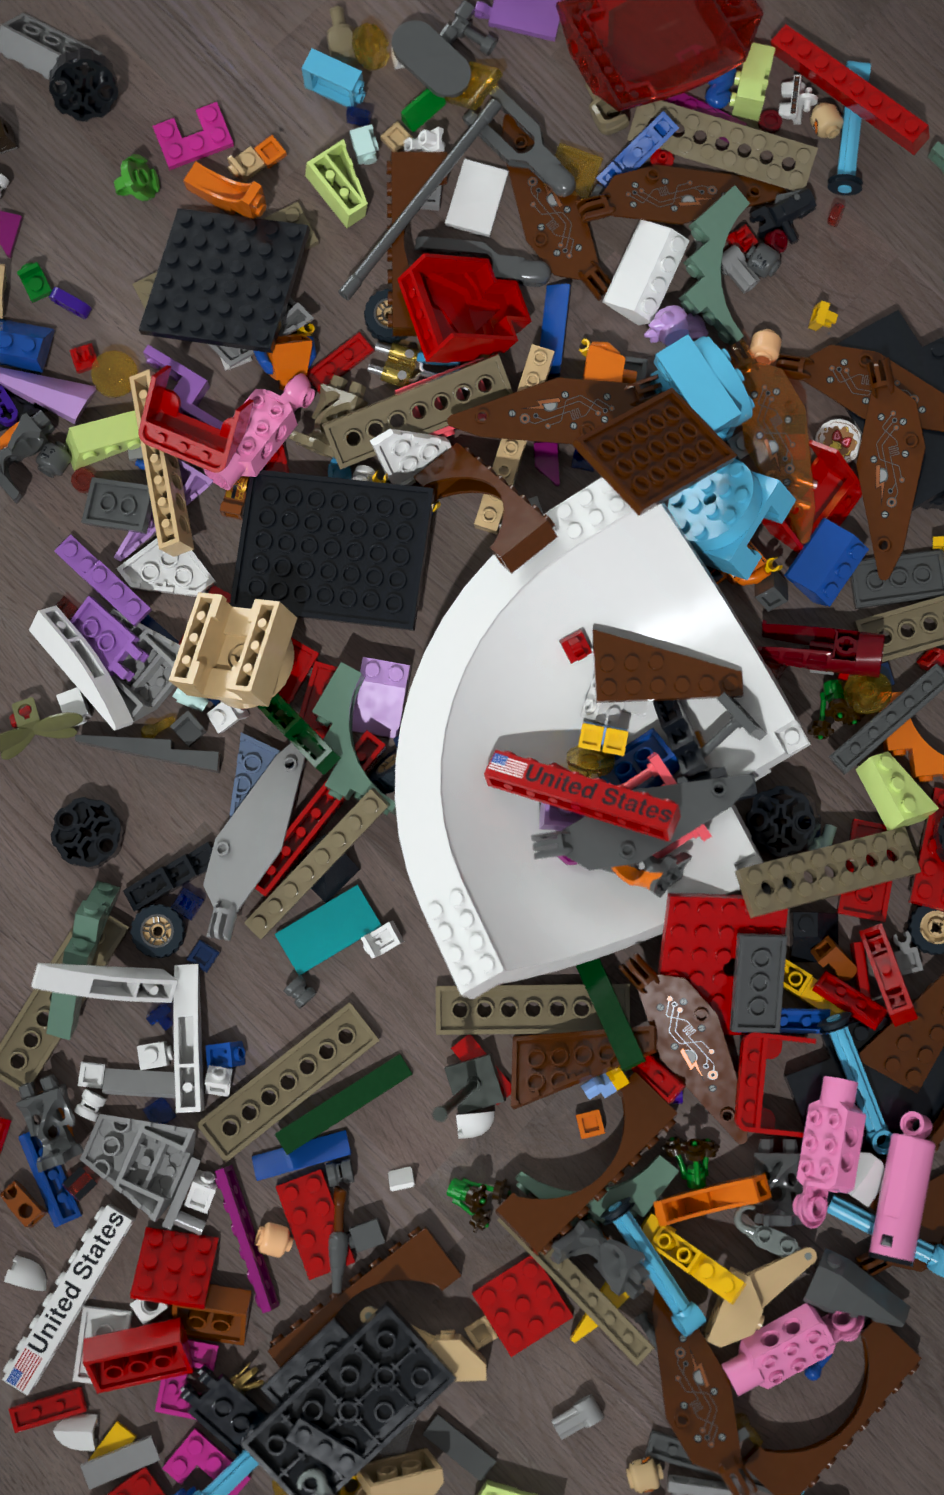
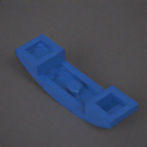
[596,111,679,188]

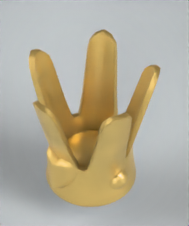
[230,1362,264,1392]

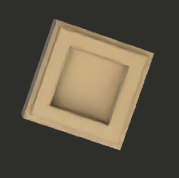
[380,121,413,152]
[464,1315,498,1350]

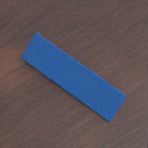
[540,284,570,378]
[759,1008,830,1034]
[252,1130,352,1181]
[18,1132,82,1228]

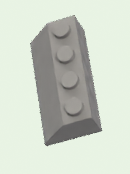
[0,12,103,87]

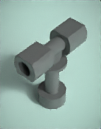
[440,0,498,56]

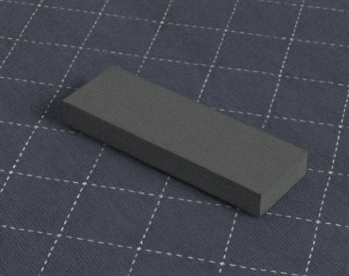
[422,1413,497,1482]

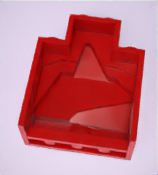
[397,253,532,363]

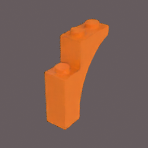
[183,162,267,219]
[877,691,944,783]
[653,1173,772,1227]

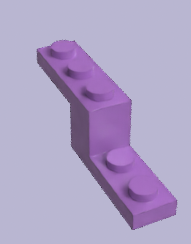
[143,345,223,429]
[54,534,151,627]

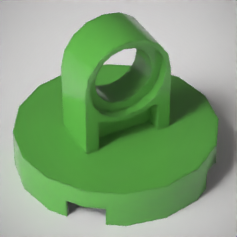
[114,154,160,201]

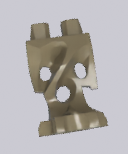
[289,375,368,459]

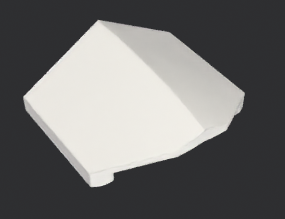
[848,1152,885,1207]

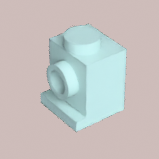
[350,124,379,165]

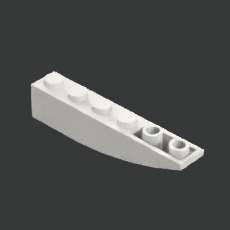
[29,606,134,731]
[31,963,178,1003]
[173,964,205,1113]

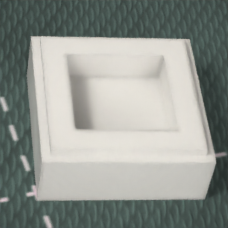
[78,1062,107,1089]

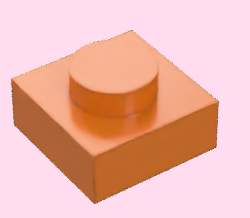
[254,135,287,169]
[575,1109,605,1139]

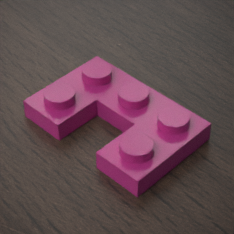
[153,102,234,170]
[155,1339,219,1420]
[162,1428,252,1495]

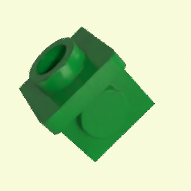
[17,262,52,303]

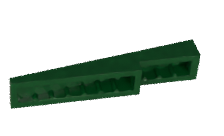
[257,693,341,775]
[575,958,646,1072]
[274,1054,413,1155]

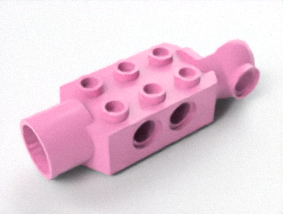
[204,373,315,490]
[793,1076,866,1229]
[721,1303,865,1396]

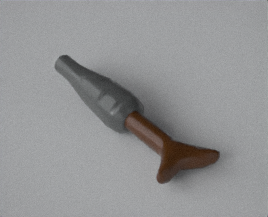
[328,1186,348,1293]

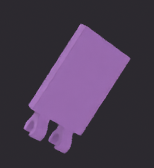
[474,0,565,42]
[70,596,149,682]

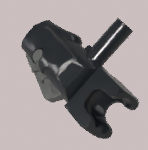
[749,188,817,245]

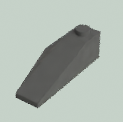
[803,1248,910,1327]

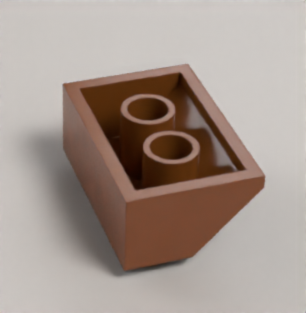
[172,1284,252,1346]

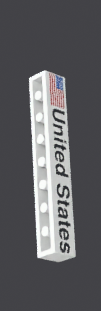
[2,1204,135,1396]

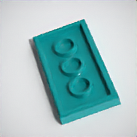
[275,885,382,975]

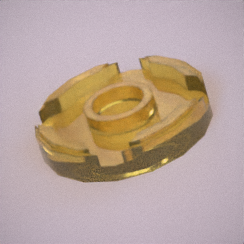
[352,23,389,71]
[91,350,138,398]
[844,673,892,714]
[566,746,615,777]

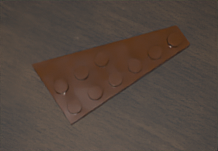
[592,629,743,703]
[858,972,944,1094]
[511,1025,657,1110]

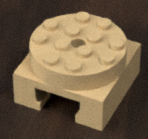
[169,592,297,709]

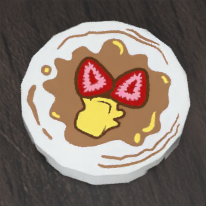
[815,419,862,464]

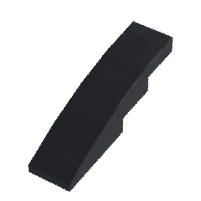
[652,700,708,779]
[123,841,213,912]

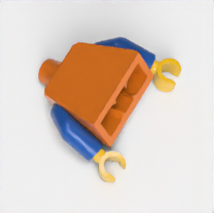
[253,323,317,391]

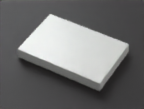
[445,159,509,238]
[73,1305,133,1384]

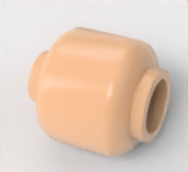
[749,329,781,366]
[255,1222,293,1258]

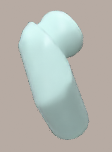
[808,824,837,851]

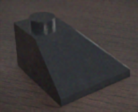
[292,833,360,903]
[789,912,839,962]

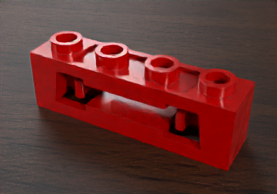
[859,923,918,1027]

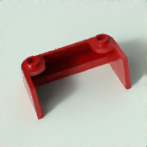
[138,365,254,473]
[762,439,862,554]
[734,1032,816,1138]

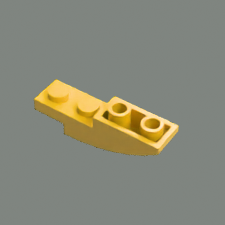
[783,959,845,1016]
[650,1226,747,1305]

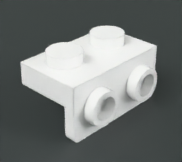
[581,676,625,727]

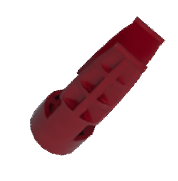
[757,620,885,678]

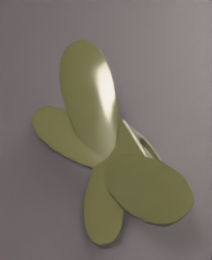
[0,697,83,760]

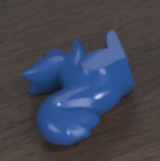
[691,52,736,109]

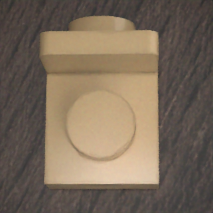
[228,146,265,183]

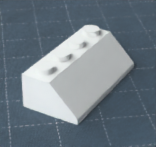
[602,220,690,325]

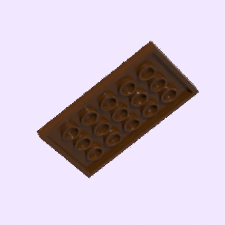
[573,388,737,516]

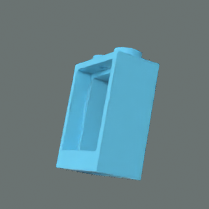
[302,48,366,110]

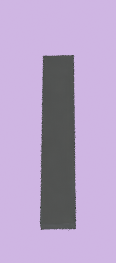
[828,664,944,775]
[645,1430,773,1495]

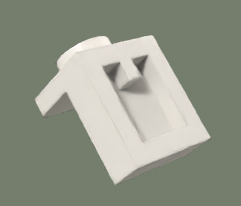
[137,1041,173,1070]
[184,1170,217,1214]

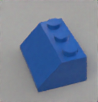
[0,319,55,372]
[784,518,869,607]
[593,728,680,790]

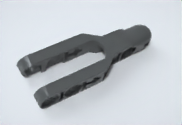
[462,85,576,197]
[415,236,551,287]

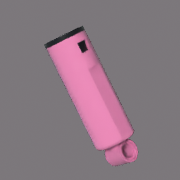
[868,1111,936,1267]

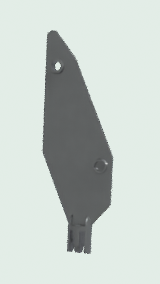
[531,774,754,870]

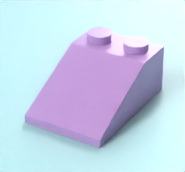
[352,657,411,738]

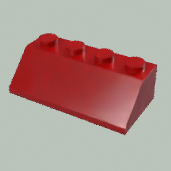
[82,1318,194,1394]

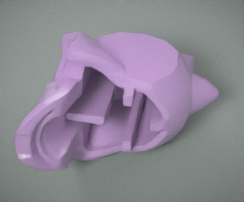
[644,305,708,346]

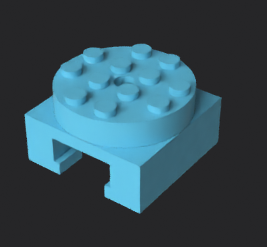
[649,334,755,443]
[667,459,796,580]

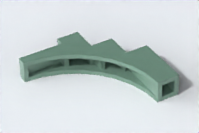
[678,186,750,346]
[312,662,396,816]
[46,881,120,1040]
[515,1154,679,1234]

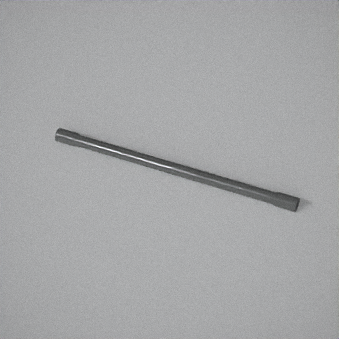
[338,99,502,300]

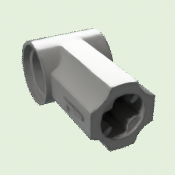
[721,245,760,294]
[551,1394,605,1440]

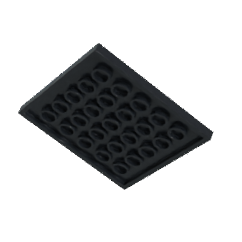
[139,208,310,353]

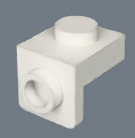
[206,702,250,734]
[361,921,405,959]
[205,1065,233,1097]

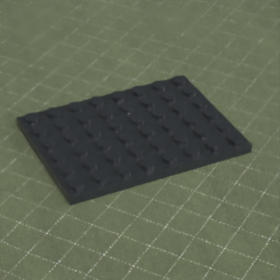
[230,470,435,631]

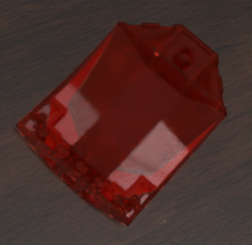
[556,0,764,112]

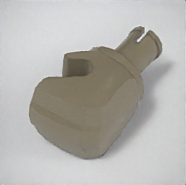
[327,6,361,67]
[585,78,629,136]

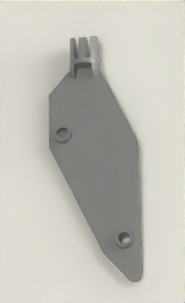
[203,743,305,941]

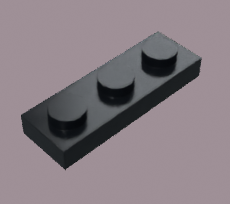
[286,1415,365,1480]

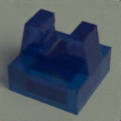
[171,888,205,921]
[146,1003,173,1031]

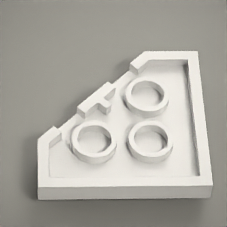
[370,429,451,486]
[116,538,216,597]

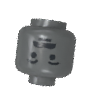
[746,243,782,278]
[36,441,71,478]

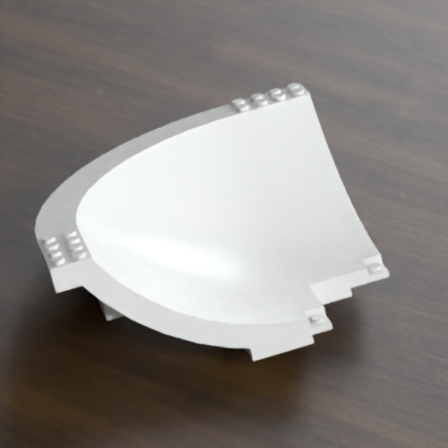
[395,477,811,999]

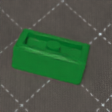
[401,88,446,132]

